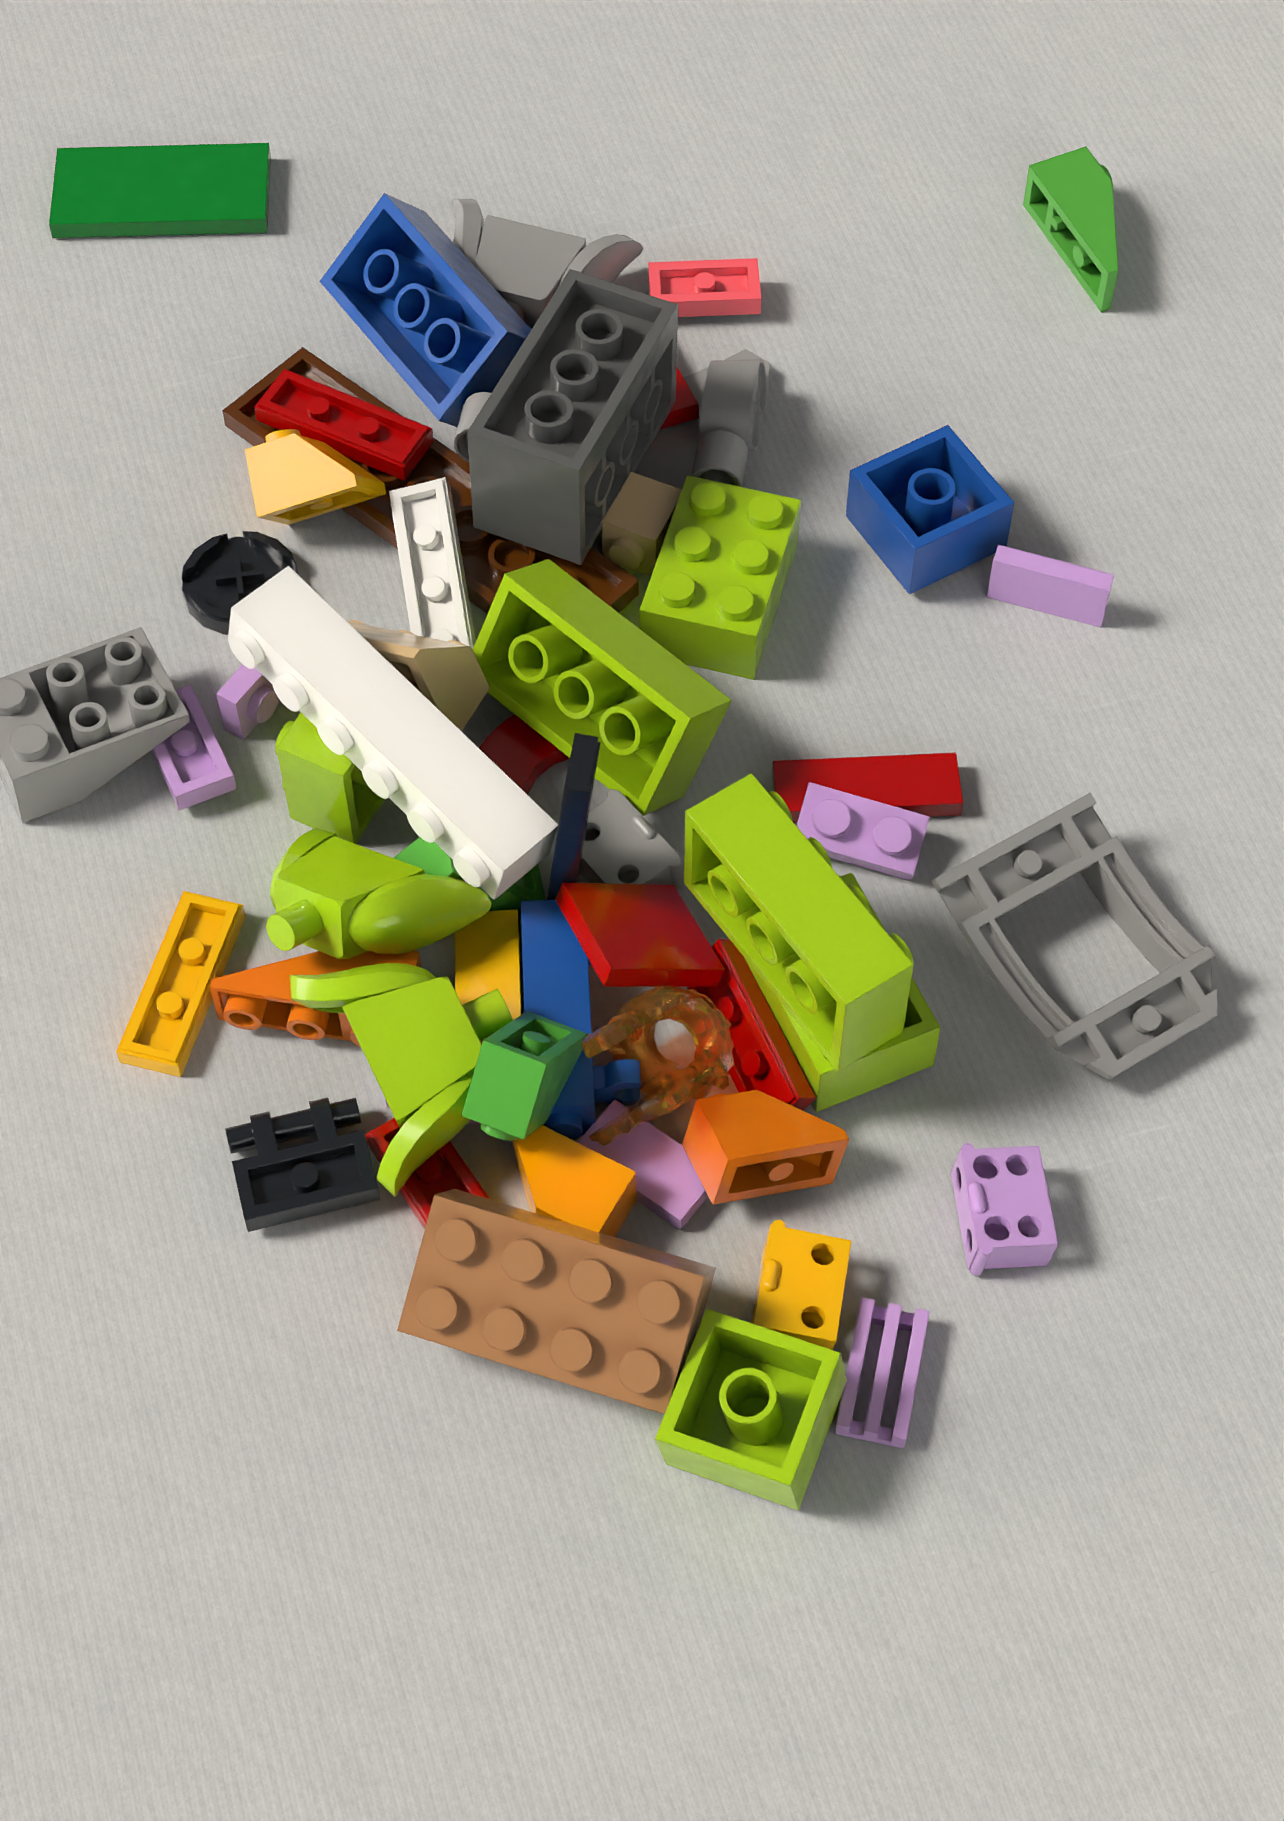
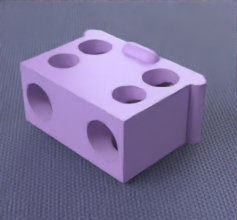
[951,1143,1058,1276]

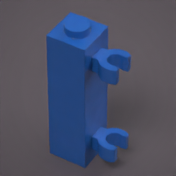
[521,900,641,1140]

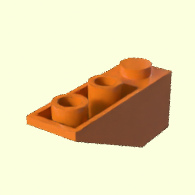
[209,951,422,1047]

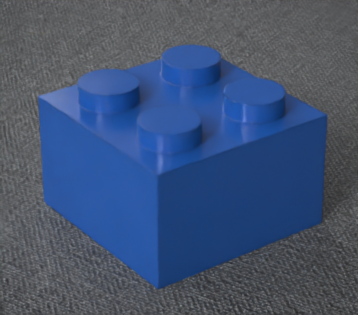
[846,425,1014,595]

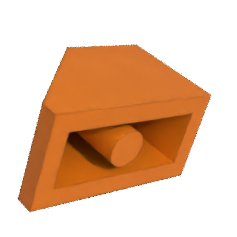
[682,1090,849,1205]

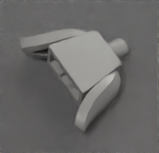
[452,199,644,330]

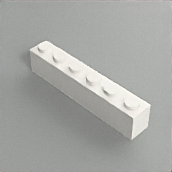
[228,566,558,900]

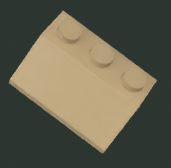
[347,620,490,731]

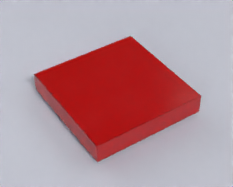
[555,882,725,987]

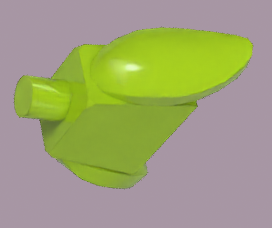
[266,828,492,959]
[289,963,513,1197]

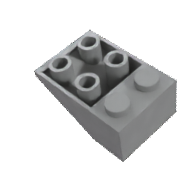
[0,627,190,823]

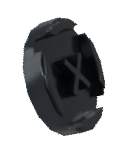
[181,531,299,635]

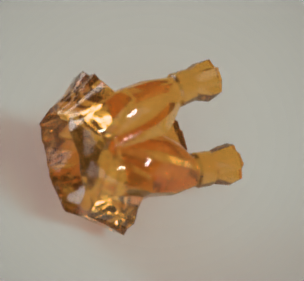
[581,986,734,1146]

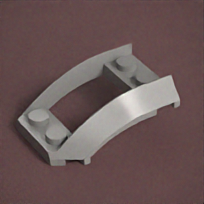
[931,792,1218,1080]

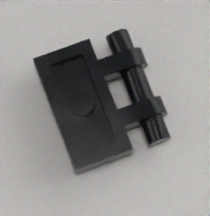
[225,1097,380,1232]

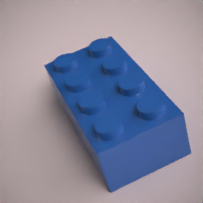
[319,193,531,427]

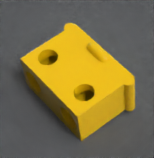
[751,1220,851,1350]

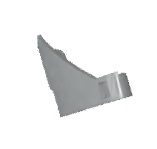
[454,349,771,489]

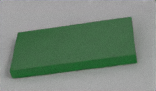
[49,143,271,238]

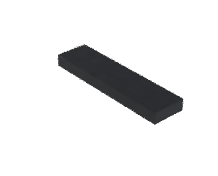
[547,733,601,900]

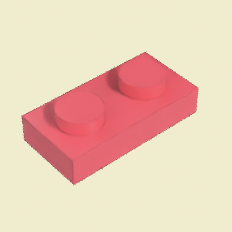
[648,258,762,317]

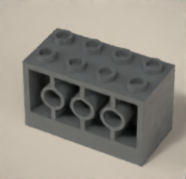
[467,269,678,565]

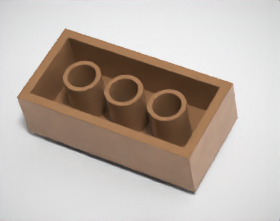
[397,1189,716,1414]

